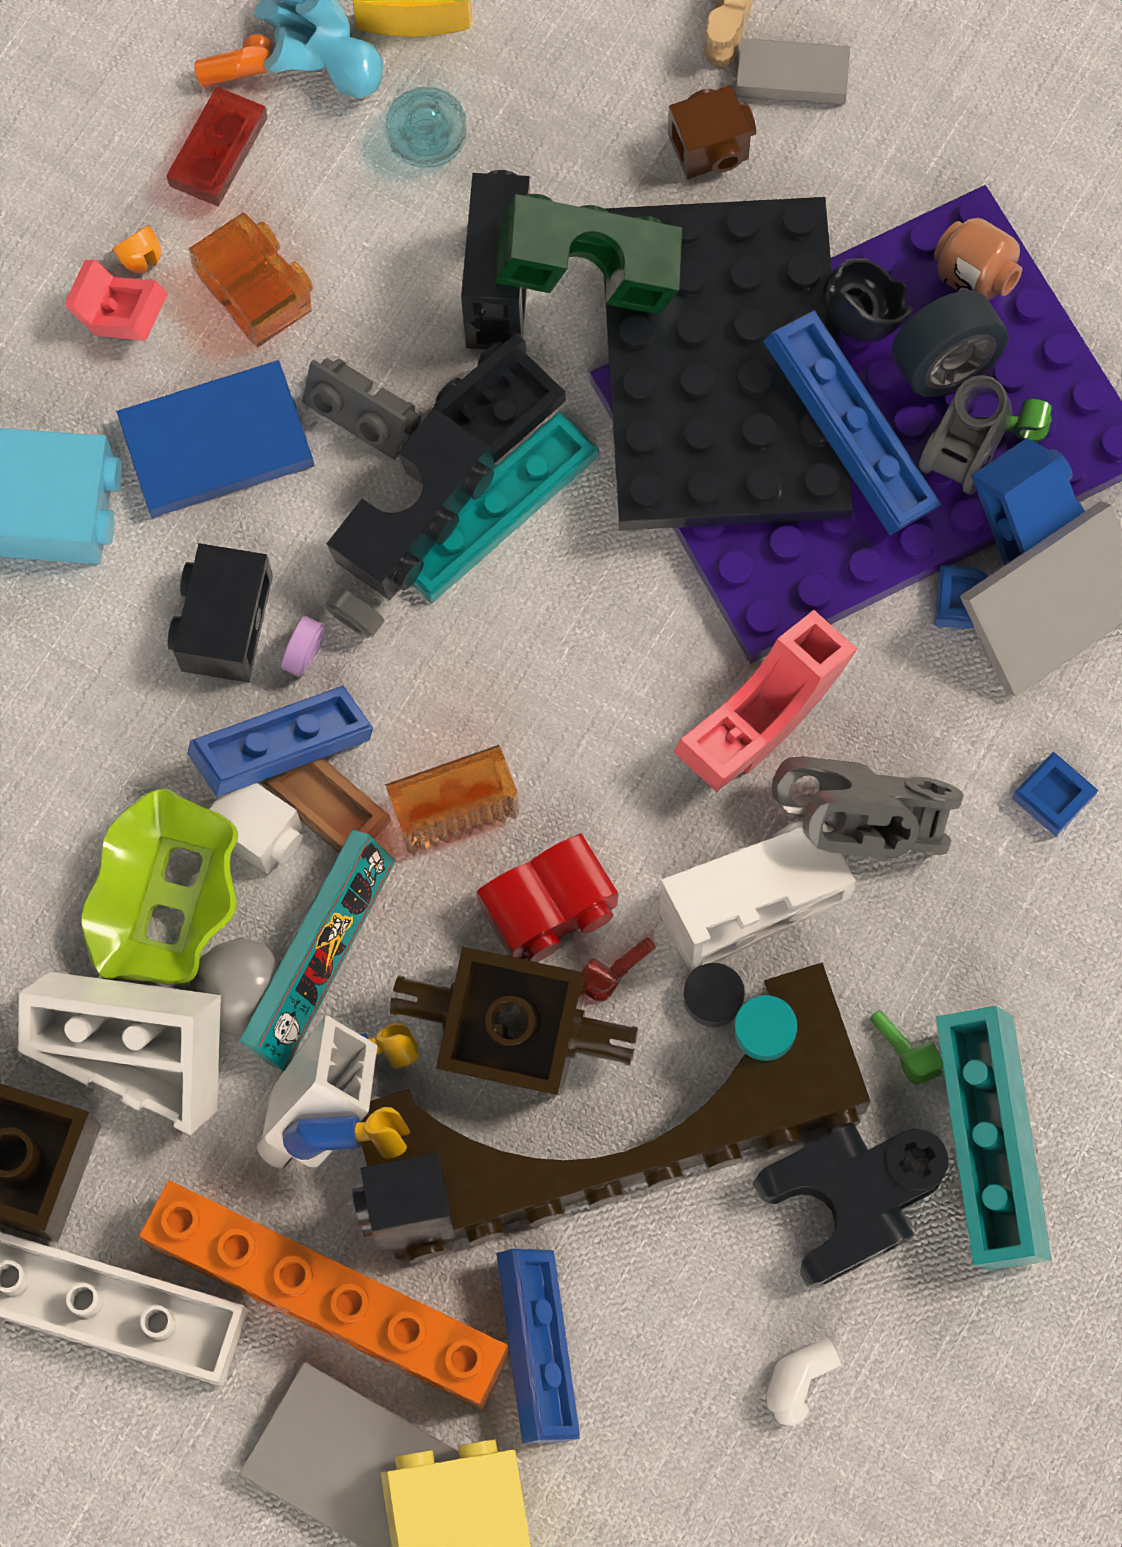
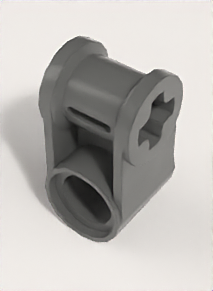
[918,375,1013,495]

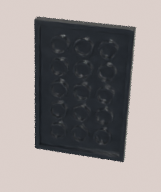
[603,197,853,531]

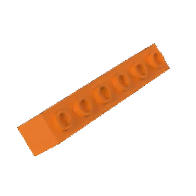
[139,1180,510,1411]

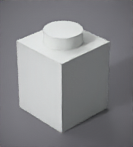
[209,783,303,874]

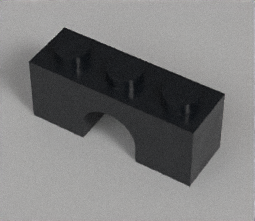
[326,408,495,600]

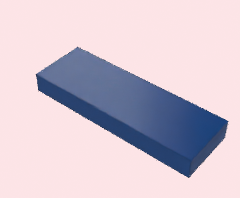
[187,685,373,797]
[496,1249,580,1444]

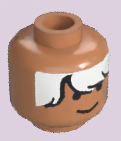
[934,217,1022,301]

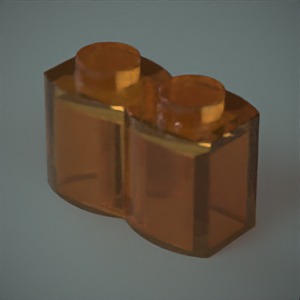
[188,212,314,348]

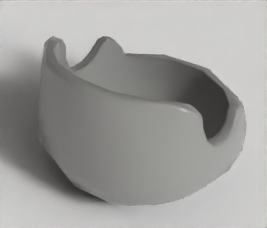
[192,937,280,1036]

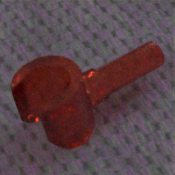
[582,937,656,1002]

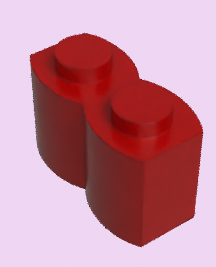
[477,833,618,962]

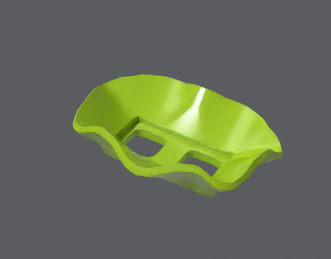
[80,789,238,985]

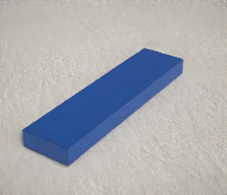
[763,310,941,535]

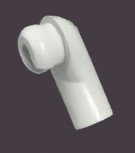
[766,1337,841,1426]

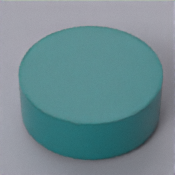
[734,995,797,1061]

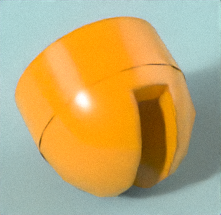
[112,225,162,273]

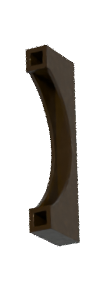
[361,962,871,1264]

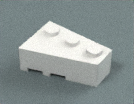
[659,821,856,973]
[18,972,221,1135]

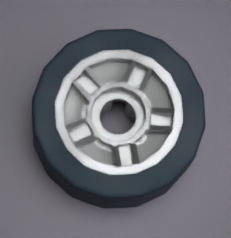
[891,291,1009,397]

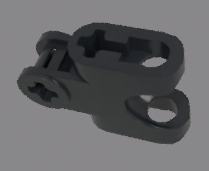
[752,1125,949,1288]

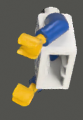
[257,1015,419,1168]

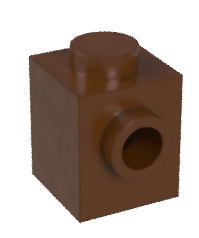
[668,85,756,180]

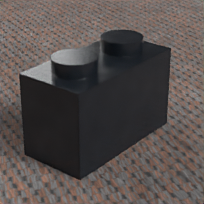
[168,543,273,683]
[352,1152,456,1252]

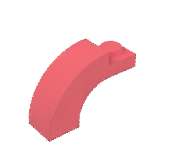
[674,610,857,792]

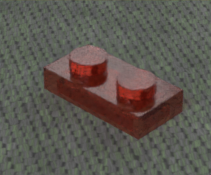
[166,86,268,207]

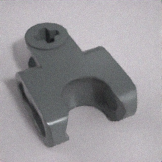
[772,756,964,858]

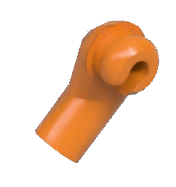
[194,34,273,87]

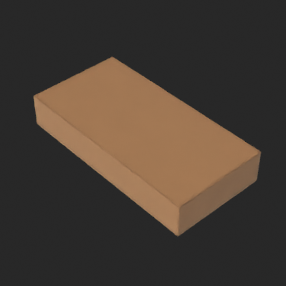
[263,758,391,853]

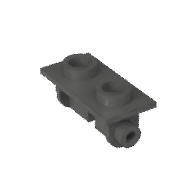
[302,358,421,460]

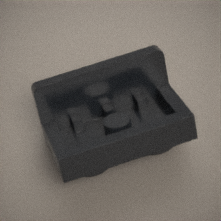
[434,333,566,464]

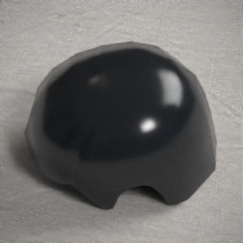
[823,258,914,342]

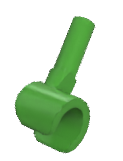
[972,399,1052,443]
[870,1010,943,1084]

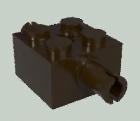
[390,946,638,1095]

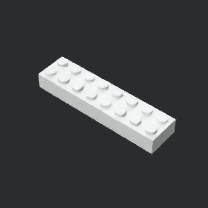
[0,1232,248,1386]

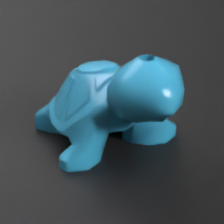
[254,0,383,98]

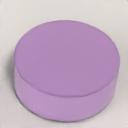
[281,616,325,677]

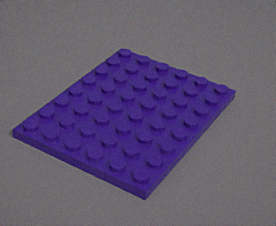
[590,184,1122,664]

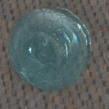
[386,87,467,167]

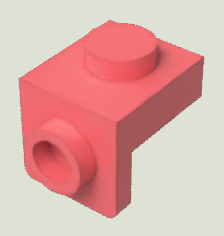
[65,259,168,341]

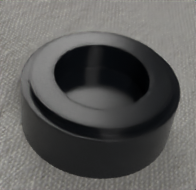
[683,963,745,1027]

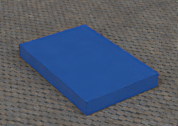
[116,360,315,518]

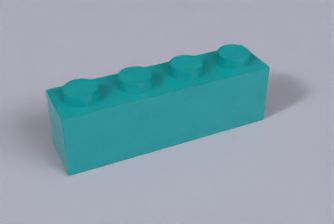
[936,1006,1052,1270]

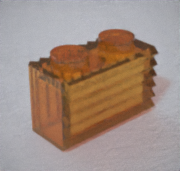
[385,745,519,855]

